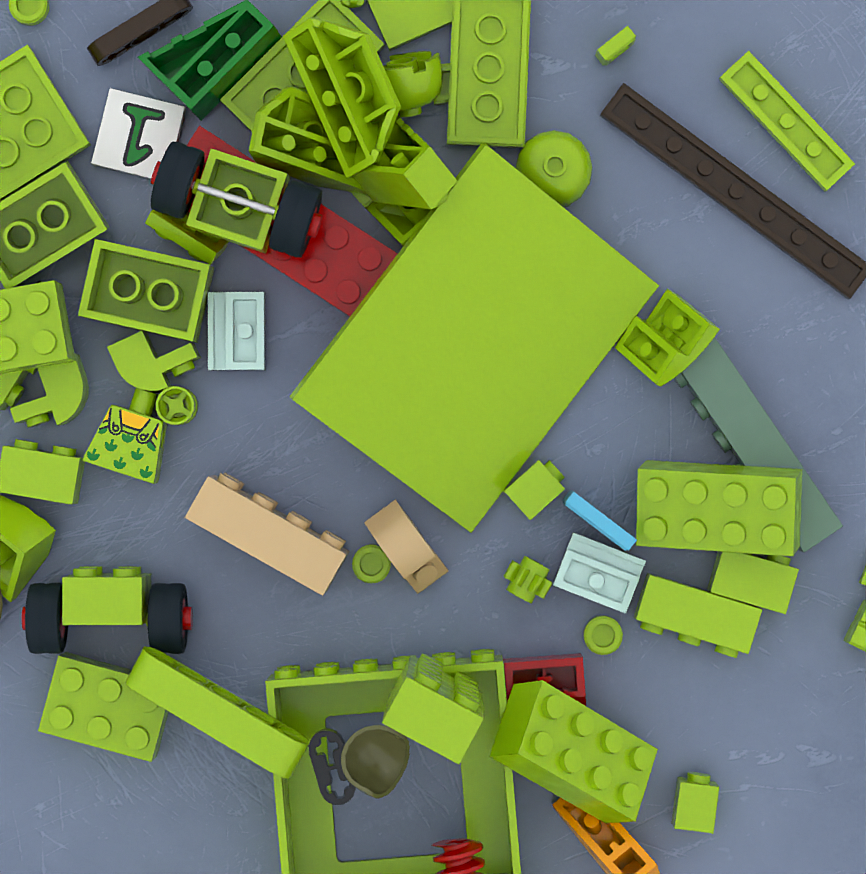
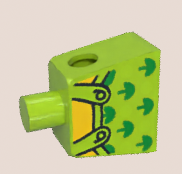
[83,388,167,484]

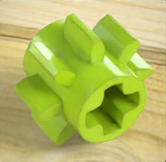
[504,556,553,604]

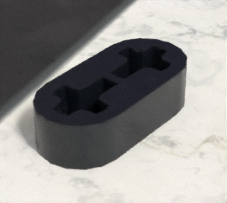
[309,728,356,805]

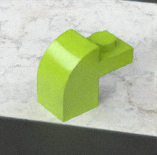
[107,331,201,392]
[10,353,89,428]

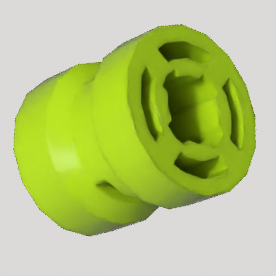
[156,386,198,425]

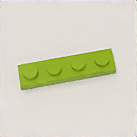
[719,50,855,192]

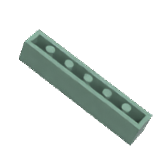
[673,337,843,553]

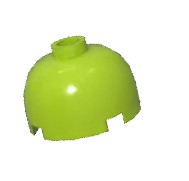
[383,51,443,117]
[515,130,593,207]

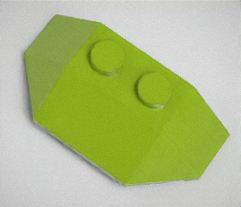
[283,17,401,179]
[249,87,368,195]

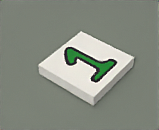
[91,88,186,179]

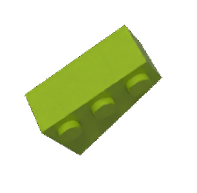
[354,116,458,210]

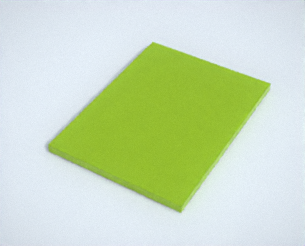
[289,143,659,533]

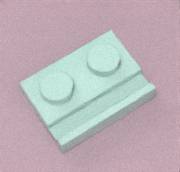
[208,292,265,370]
[553,532,646,613]

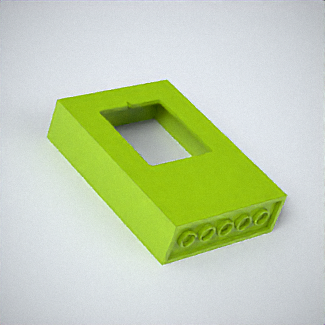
[265,649,521,874]

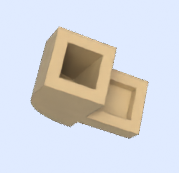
[364,499,449,594]

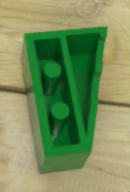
[138,0,282,121]

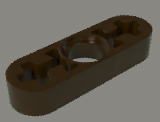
[87,0,193,66]

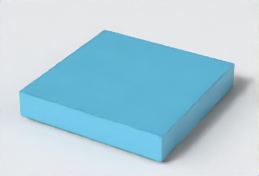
[562,490,637,551]

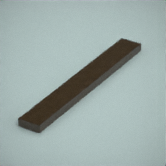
[600,83,866,300]

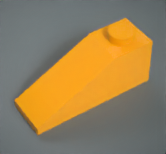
[552,798,660,874]

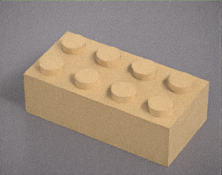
[185,472,350,596]

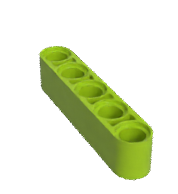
[125,646,310,779]

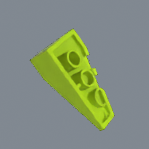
[0,495,56,602]

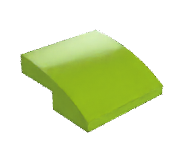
[614,288,720,387]

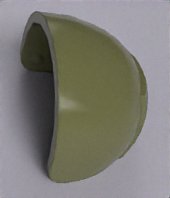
[341,725,410,799]

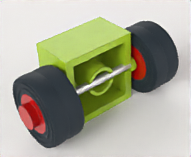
[151,141,323,258]
[22,566,193,654]

